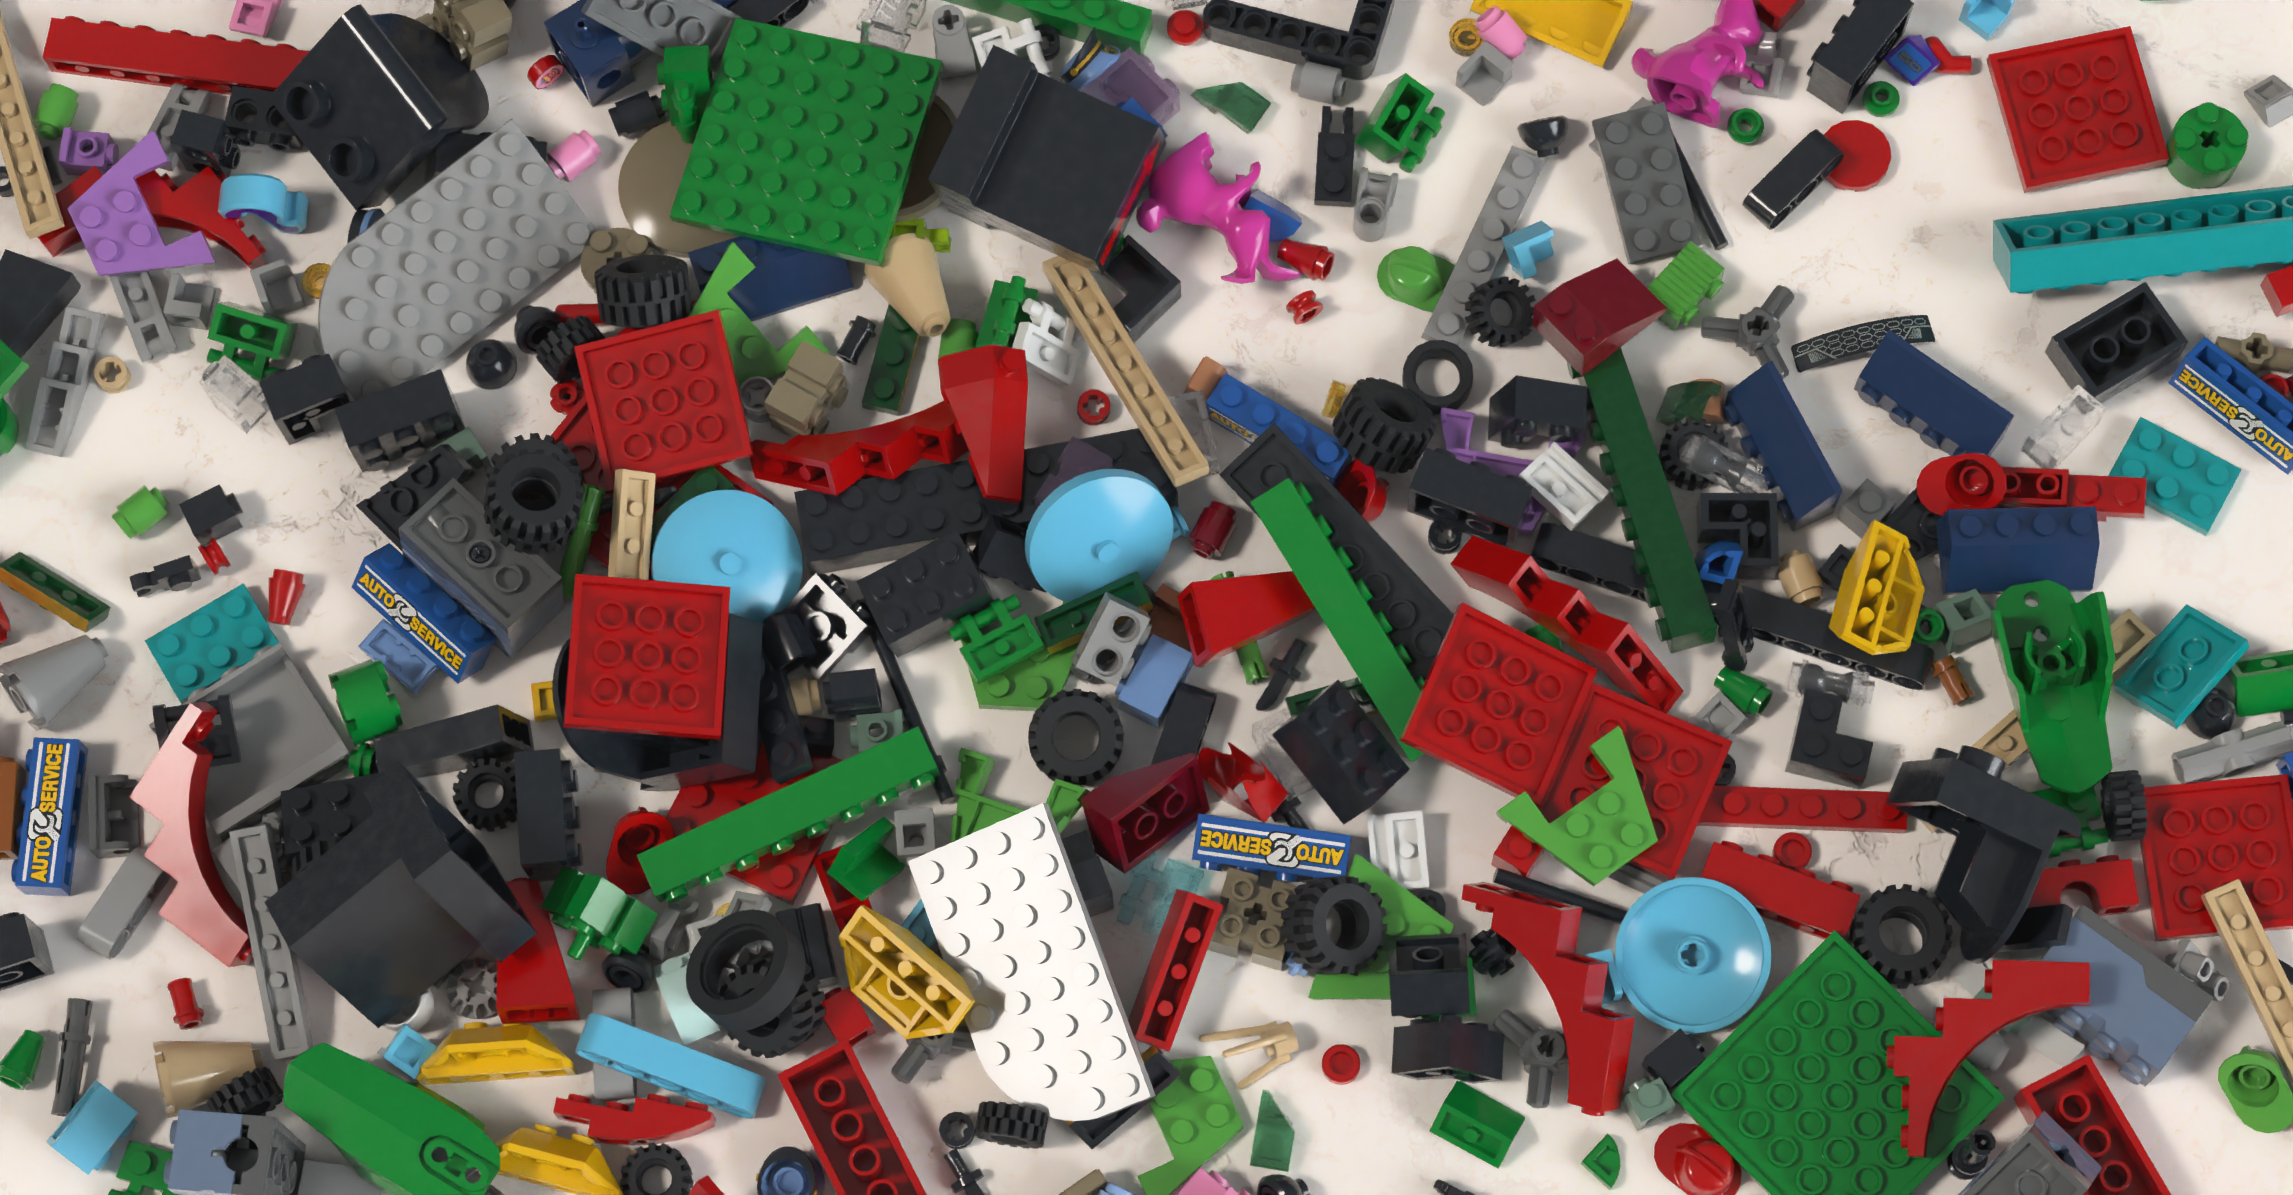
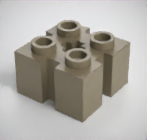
[431,0,513,71]
[764,341,849,438]
[1208,867,1297,971]

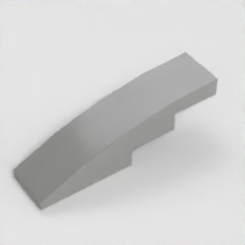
[25,306,106,457]

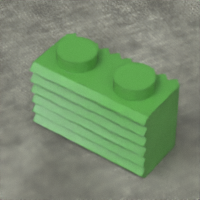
[1647,241,1725,331]

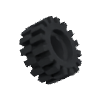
[1465,276,1536,347]
[536,315,606,384]
[1659,417,1729,491]
[452,758,517,832]
[2100,770,2148,842]
[207,1067,283,1116]
[974,1101,1048,1149]
[620,1143,694,1195]

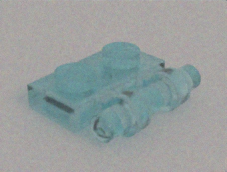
[1116,852,1204,938]

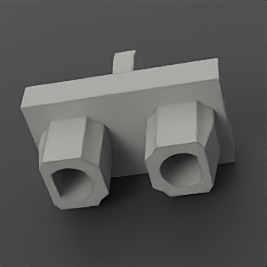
[2164,937,2231,1002]

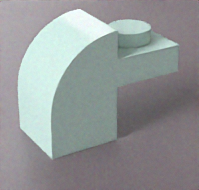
[654,953,720,1045]

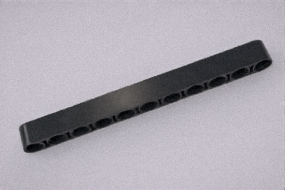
[1530,522,1935,690]

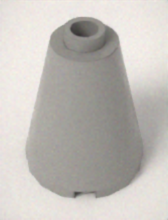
[0,635,108,731]

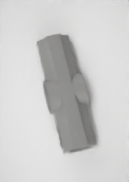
[2171,720,2293,784]

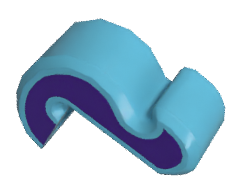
[218,173,309,234]

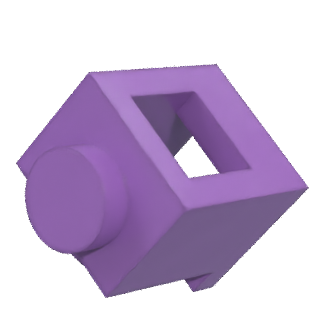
[58,127,119,176]

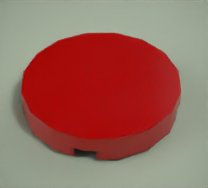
[1824,120,1891,192]

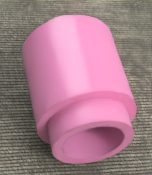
[1474,5,1527,60]
[546,130,601,182]

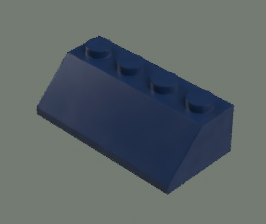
[688,236,854,322]
[1854,330,2015,456]
[1723,361,1842,532]
[1936,506,2100,595]

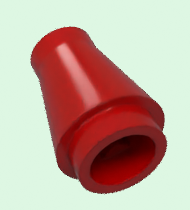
[1277,238,1335,281]
[267,569,306,626]

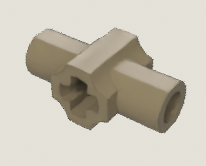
[2215,332,2293,375]

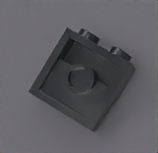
[781,573,877,680]

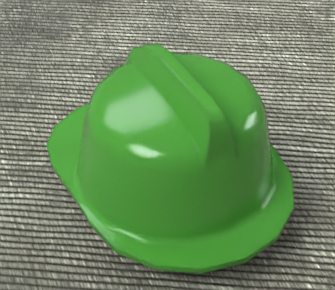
[1377,246,1455,312]
[2218,1045,2293,1133]

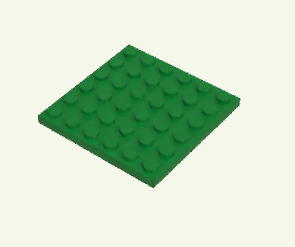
[669,18,945,267]
[1670,930,2006,1195]

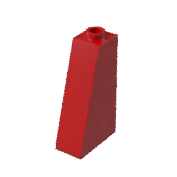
[1177,571,1316,667]
[496,877,580,1024]

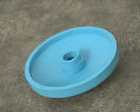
[1025,469,1173,602]
[651,490,803,626]
[1615,877,1771,1033]

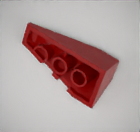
[938,344,1028,503]

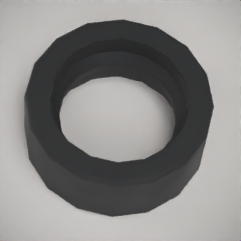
[1402,340,1473,415]

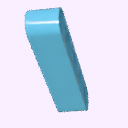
[575,1014,767,1119]

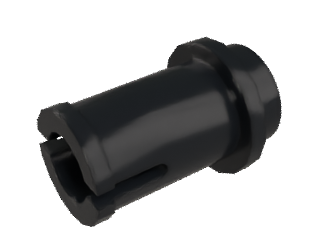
[836,315,876,365]

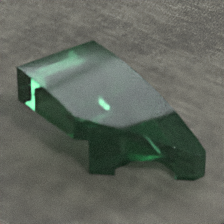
[1190,82,1271,134]
[1655,381,1722,426]
[1250,1089,1295,1172]

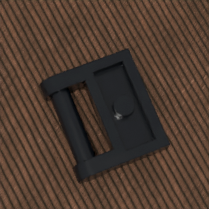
[152,694,242,767]

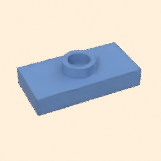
[358,618,441,696]

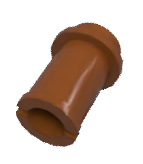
[1932,655,1975,706]

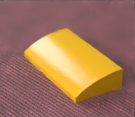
[1470,0,1633,68]

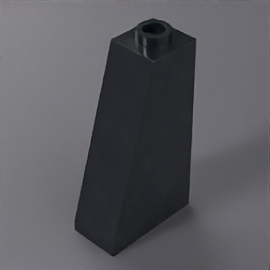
[0,249,81,358]
[373,704,535,779]

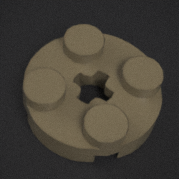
[580,228,653,294]

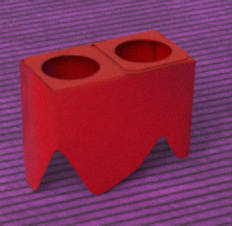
[1198,742,1289,823]

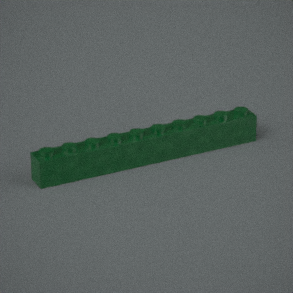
[1567,347,1717,653]

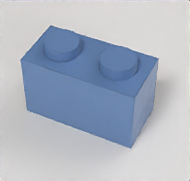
[1115,634,1193,729]

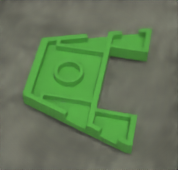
[686,241,829,388]
[961,601,1080,711]
[1496,726,1658,887]
[950,747,1090,843]
[1308,854,1454,1000]
[1138,1056,1243,1195]

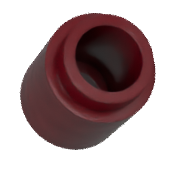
[1188,501,1238,560]

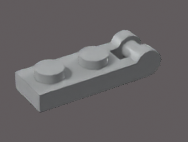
[147,83,212,172]
[109,271,177,362]

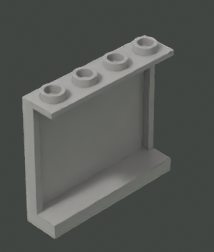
[149,643,351,841]

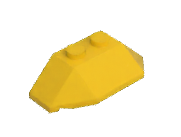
[1829,519,1925,655]
[839,905,975,1039]
[416,1022,577,1085]
[495,1124,624,1195]

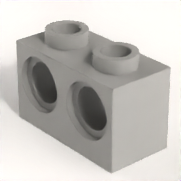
[1071,592,1152,686]

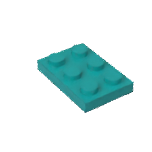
[2108,417,2242,536]
[144,583,279,704]
[2114,604,2249,729]

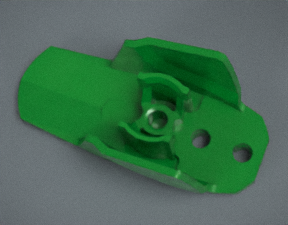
[1990,580,2116,795]
[283,1043,500,1195]

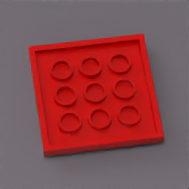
[1986,26,2170,193]
[574,310,755,493]
[563,574,730,740]
[1399,602,1598,806]
[1537,683,1733,880]
[655,726,843,906]
[2139,774,2293,941]

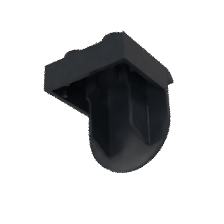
[269,4,489,210]
[552,613,765,791]
[1885,745,2081,964]

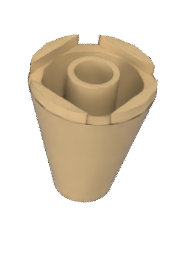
[864,233,951,337]
[153,1041,263,1119]

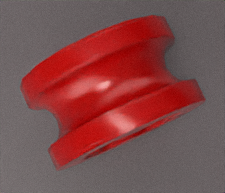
[1286,290,1323,325]
[1077,389,1110,425]
[198,537,231,575]

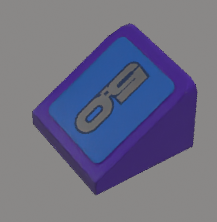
[1884,35,1941,86]

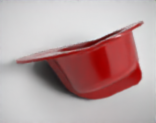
[1917,453,2007,516]
[1335,459,1390,522]
[606,806,674,894]
[1654,1123,1742,1195]

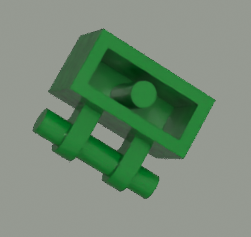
[657,45,714,143]
[1354,73,1445,173]
[975,276,1039,348]
[206,301,298,382]

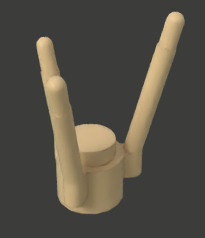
[1199,1021,1299,1089]

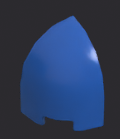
[1244,189,1302,242]
[1694,541,1743,584]

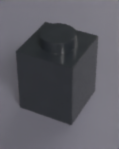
[179,484,243,546]
[1641,1028,1706,1092]

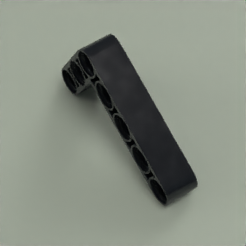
[1203,0,1395,80]

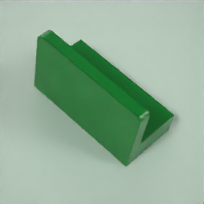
[2226,650,2293,717]
[827,816,905,901]
[1429,1081,1525,1169]

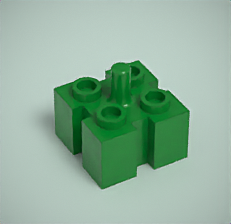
[541,867,658,961]

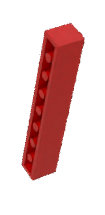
[42,16,309,95]

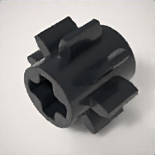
[1468,928,1516,978]

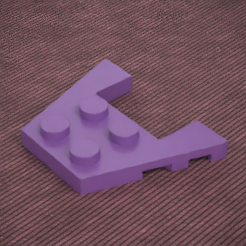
[67,131,217,277]
[1440,408,1585,536]

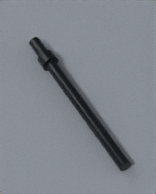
[861,598,955,805]

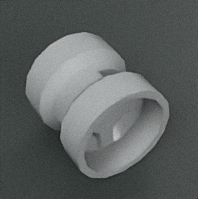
[739,376,774,423]

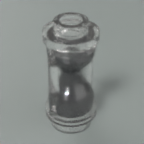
[1680,434,1765,493]
[1787,659,1875,709]

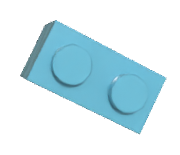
[46,1080,139,1175]

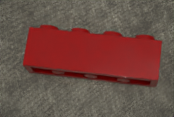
[1700,841,1861,940]
[1128,889,1224,1052]

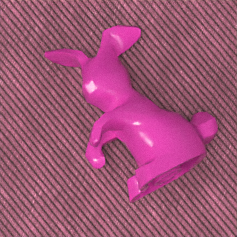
[1631,0,1764,128]
[1136,132,1301,284]

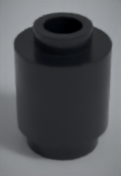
[608,90,665,137]

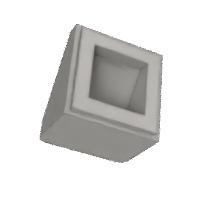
[2244,74,2293,128]

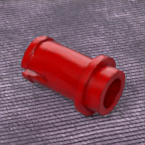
[167,978,204,1030]

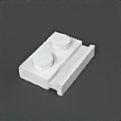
[1518,442,1610,531]
[1367,810,1430,890]

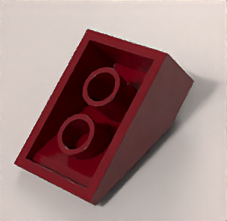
[1533,258,1667,377]
[1081,753,1210,874]

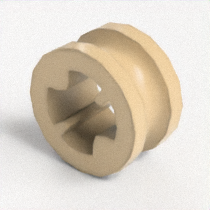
[94,357,131,394]

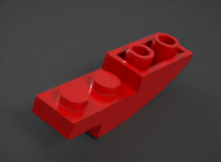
[1996,467,2147,522]
[553,1094,716,1146]

